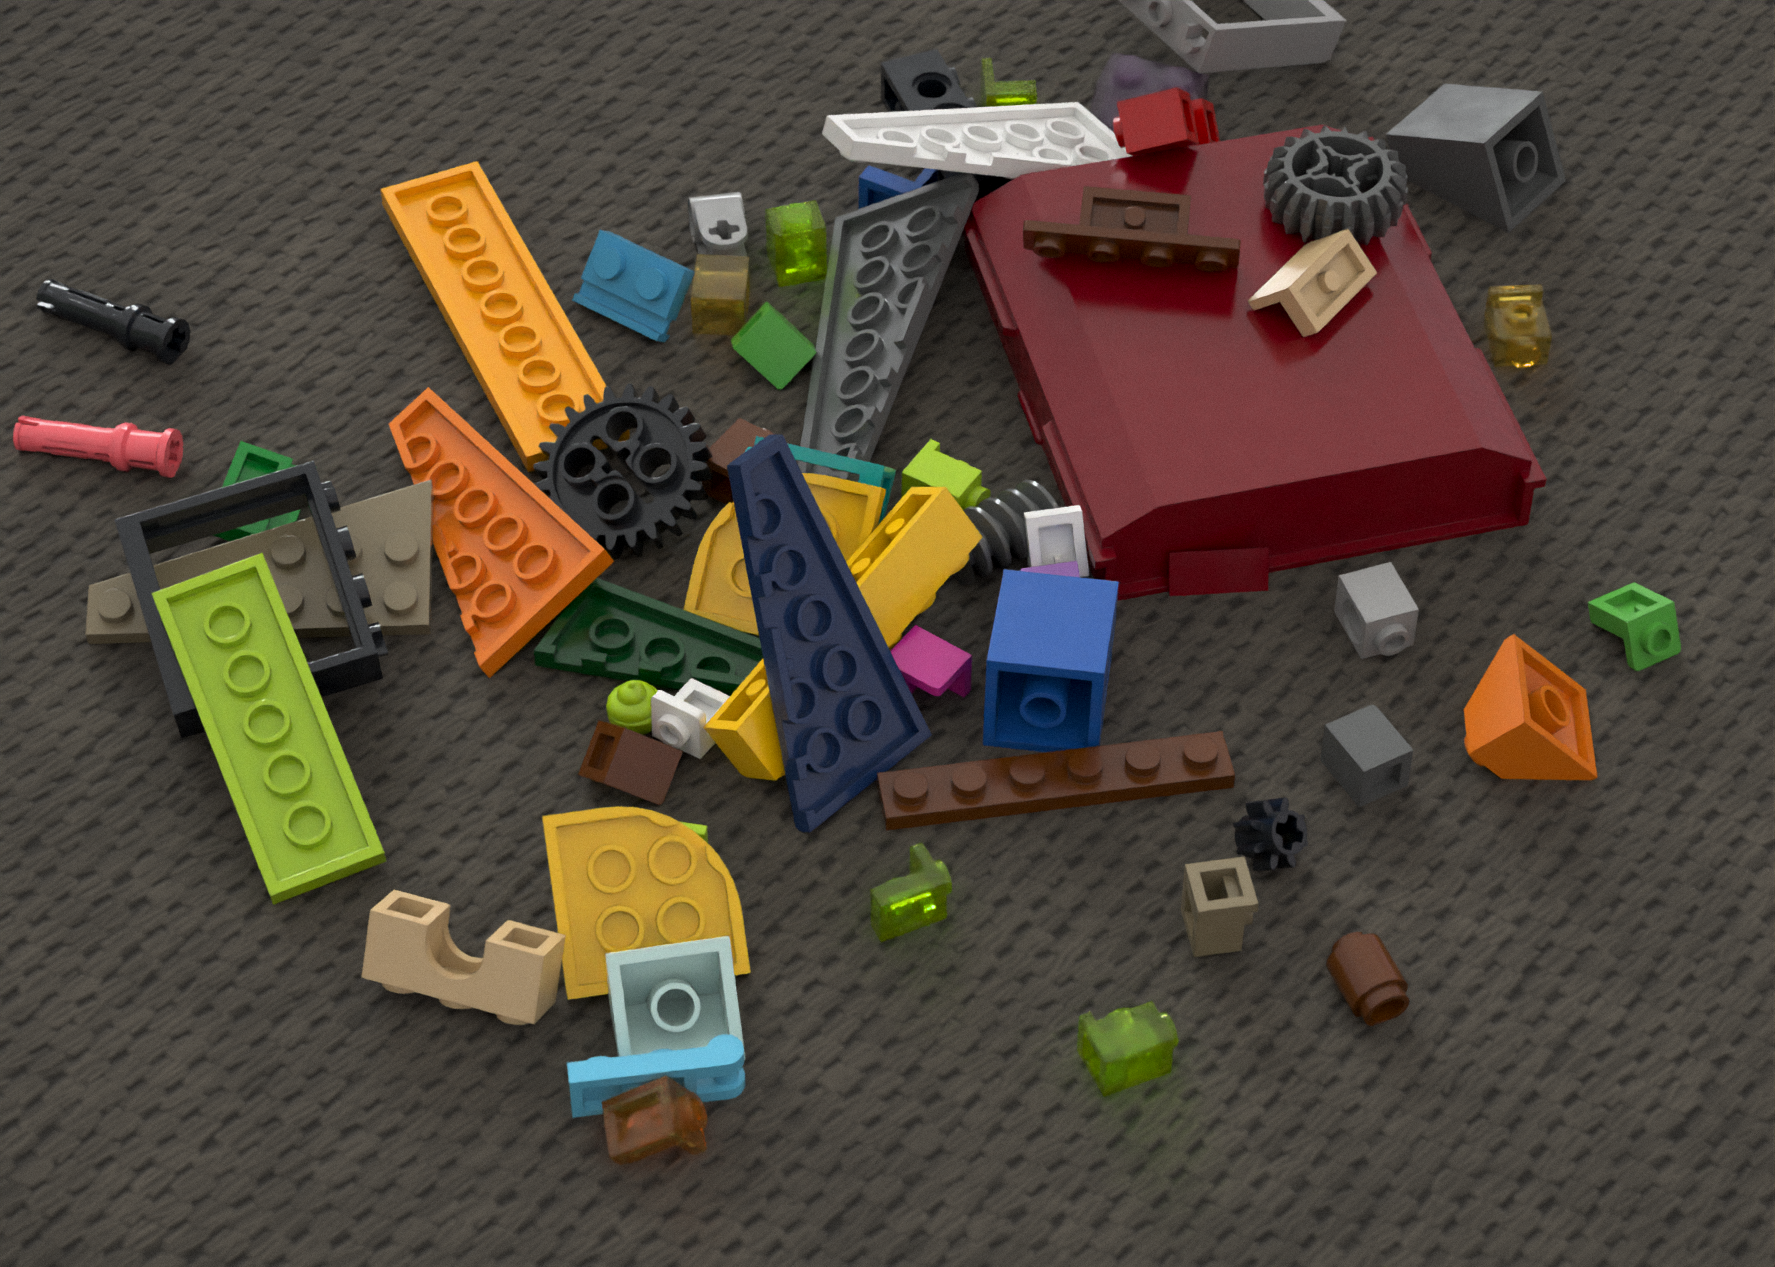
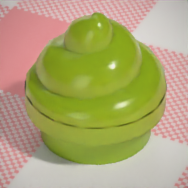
[606,680,658,735]

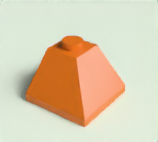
[1464,634,1598,780]

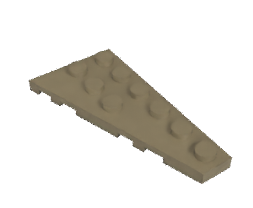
[85,479,434,644]

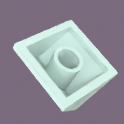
[605,936,746,1060]

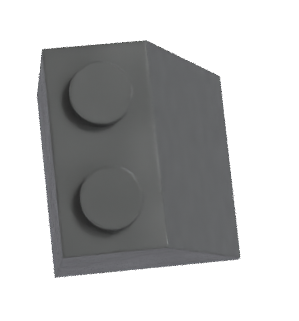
[1386,84,1566,233]

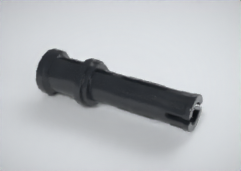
[36,279,190,365]

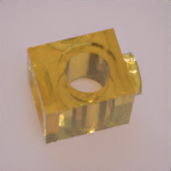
[691,254,751,336]

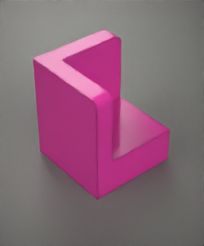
[890,625,972,697]

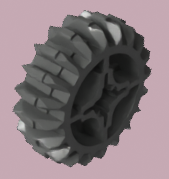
[1263,125,1408,245]

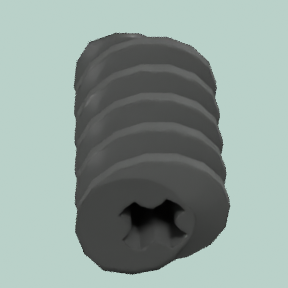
[952,480,1059,586]

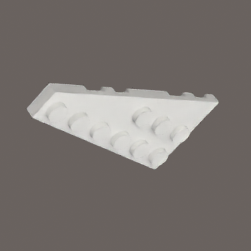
[822,102,1132,179]

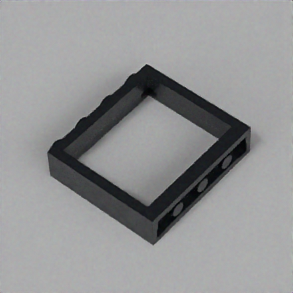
[114,461,388,738]

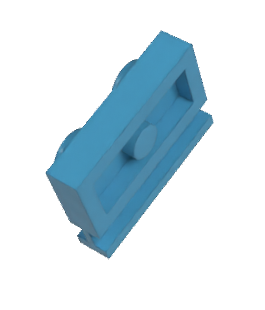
[572,230,695,342]

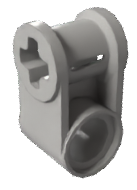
[688,192,749,284]

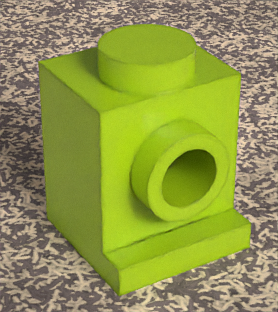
[901,439,991,510]

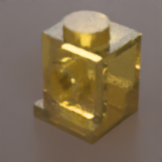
[1483,284,1552,368]

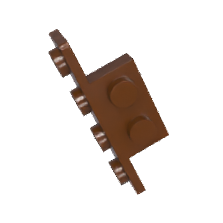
[1023,186,1241,273]

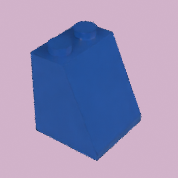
[983,569,1119,752]

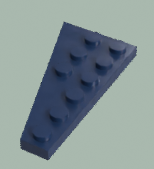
[727,434,932,833]

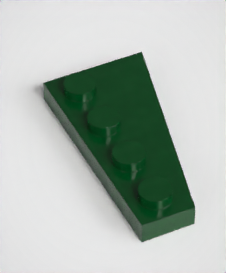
[534,578,763,696]

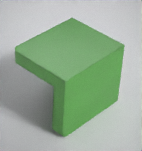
[731,301,817,389]

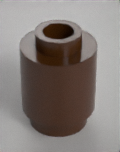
[1326,932,1410,1026]

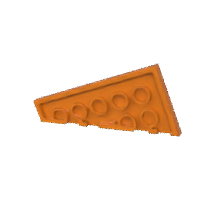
[389,387,614,678]

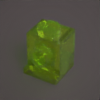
[765,200,827,287]
[1077,1001,1178,1097]

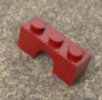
[1113,87,1220,156]

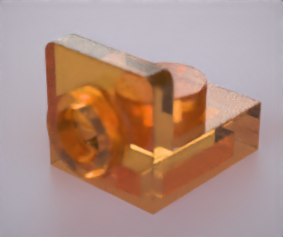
[602,1076,707,1165]

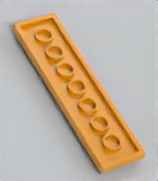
[381,161,630,472]

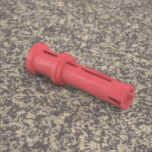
[13,415,183,478]

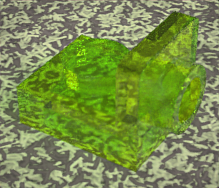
[870,842,952,943]

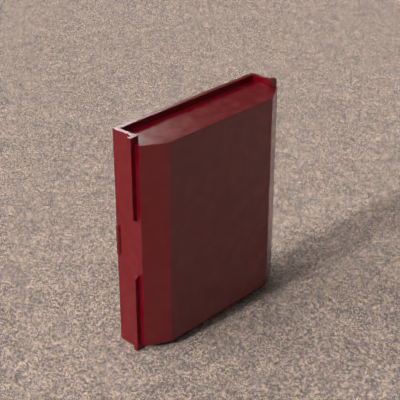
[962,125,1546,601]

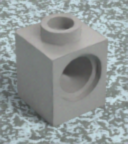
[1334,562,1419,659]

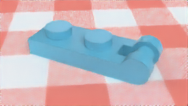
[567,1034,745,1118]

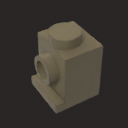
[1181,856,1259,957]

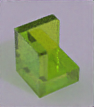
[980,58,1037,107]

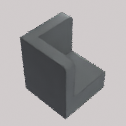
[1320,705,1413,807]

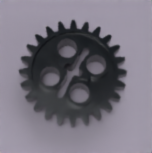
[533,384,713,559]

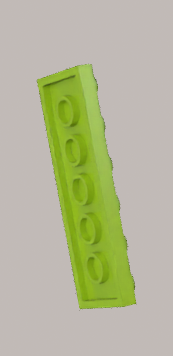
[152,553,386,905]

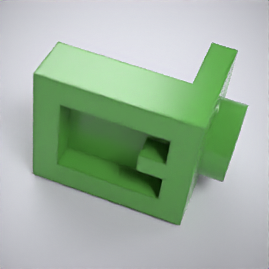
[1588,582,1681,671]

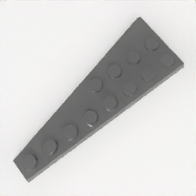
[798,172,979,482]

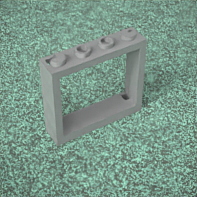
[1119,0,1346,73]

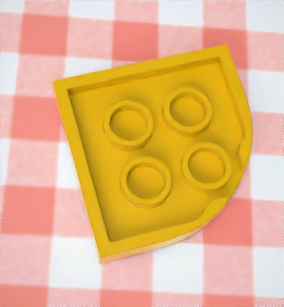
[683,473,886,635]
[542,806,751,1000]

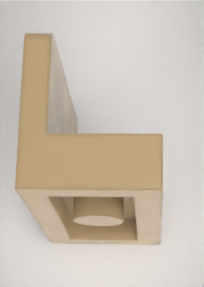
[1248,229,1377,337]

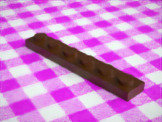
[877,731,1235,831]

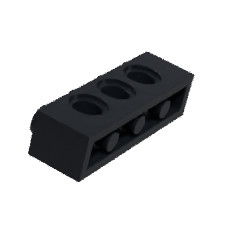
[881,49,1013,203]

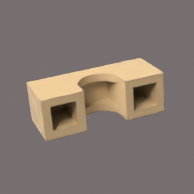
[361,890,565,1025]

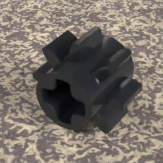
[1233,797,1308,872]

